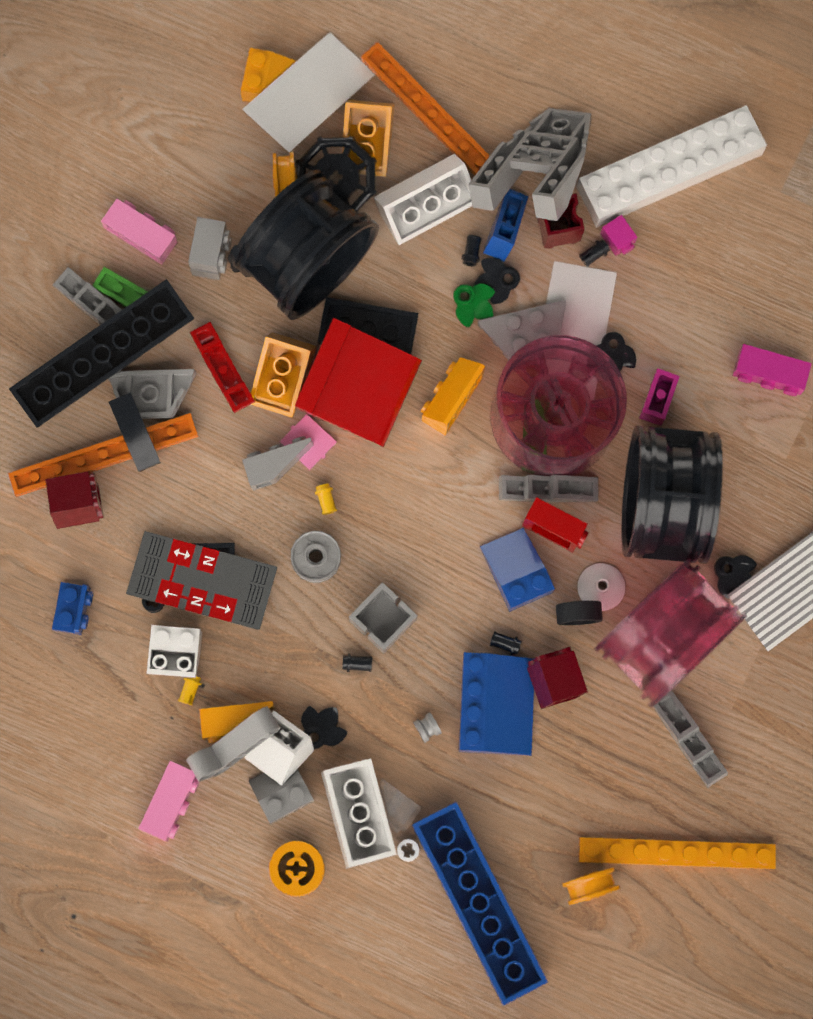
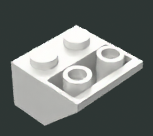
[147,625,202,678]
[245,711,314,786]

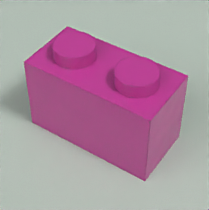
[639,368,680,426]

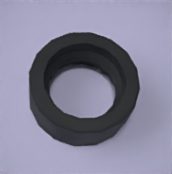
[556,600,603,626]

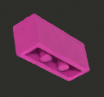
[732,344,812,396]

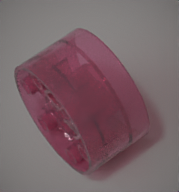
[490,335,627,476]

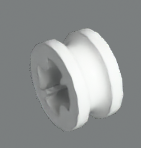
[397,839,419,862]

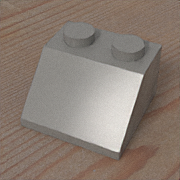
[249,769,314,824]

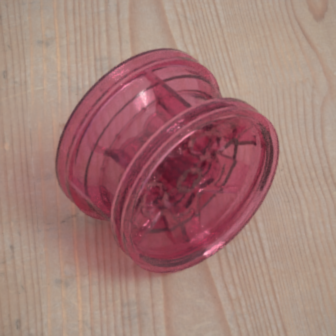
[594,557,747,708]

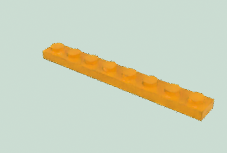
[579,837,776,869]

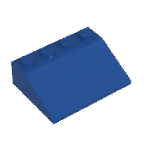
[459,652,534,756]

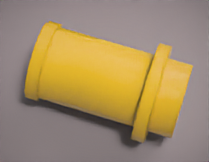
[314,483,337,515]
[178,676,202,706]

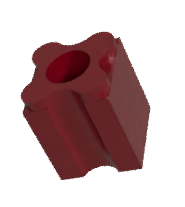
[538,193,585,249]
[45,471,104,529]
[527,647,588,709]

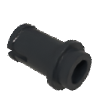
[461,235,482,267]
[579,239,610,267]
[490,631,522,655]
[342,653,372,672]

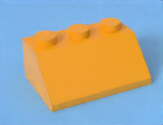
[420,357,485,436]

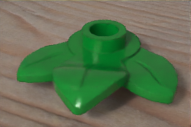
[453,284,495,328]

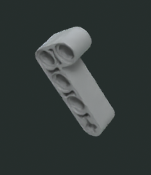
[186,706,280,782]

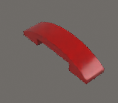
[190,322,255,413]

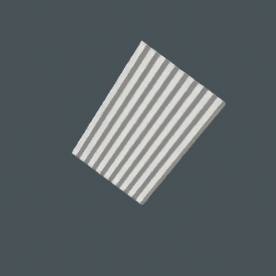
[728,532,813,651]

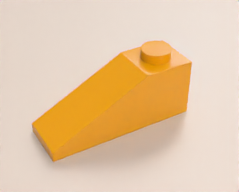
[199,701,274,744]

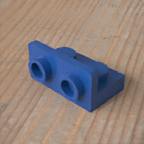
[52,582,93,635]

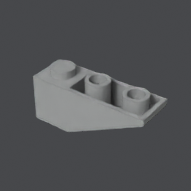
[242,436,314,491]

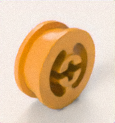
[272,152,297,197]
[269,841,325,897]
[562,867,621,905]

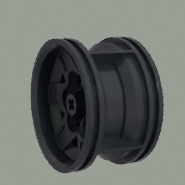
[232,170,379,320]
[621,425,723,564]

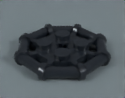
[295,136,377,212]

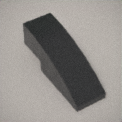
[109,392,161,472]

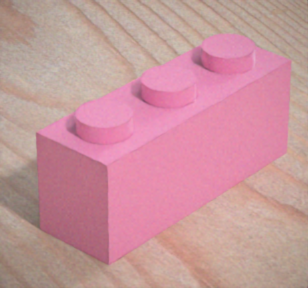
[101,199,177,265]
[138,761,200,842]

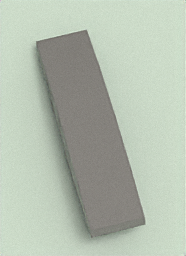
[52,267,122,325]
[499,475,598,502]
[651,690,728,788]

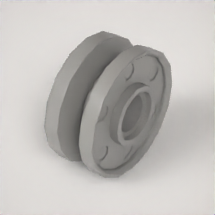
[291,531,341,583]

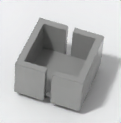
[188,217,232,280]
[349,582,418,654]

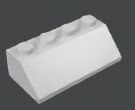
[373,154,472,245]
[321,758,397,869]

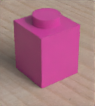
[600,215,637,256]

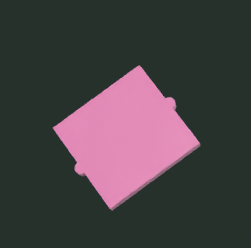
[280,414,337,470]

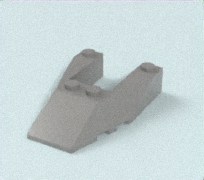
[468,108,592,221]

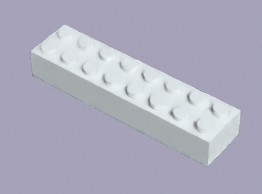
[577,105,767,228]

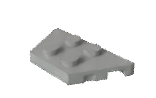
[478,300,566,362]
[108,369,196,419]

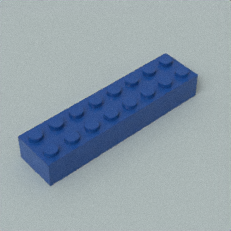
[412,802,548,1006]

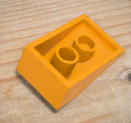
[241,48,296,102]
[342,100,394,177]
[251,332,317,418]

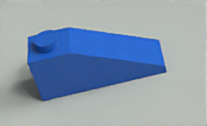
[483,189,529,262]

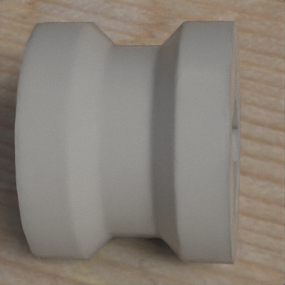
[413,712,442,743]

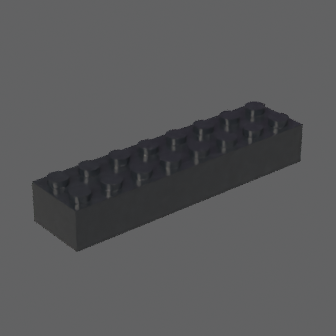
[9,279,194,428]

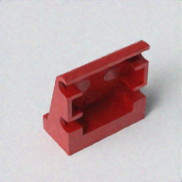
[294,318,422,448]

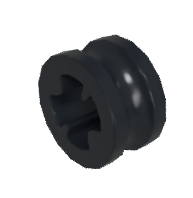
[142,599,164,613]

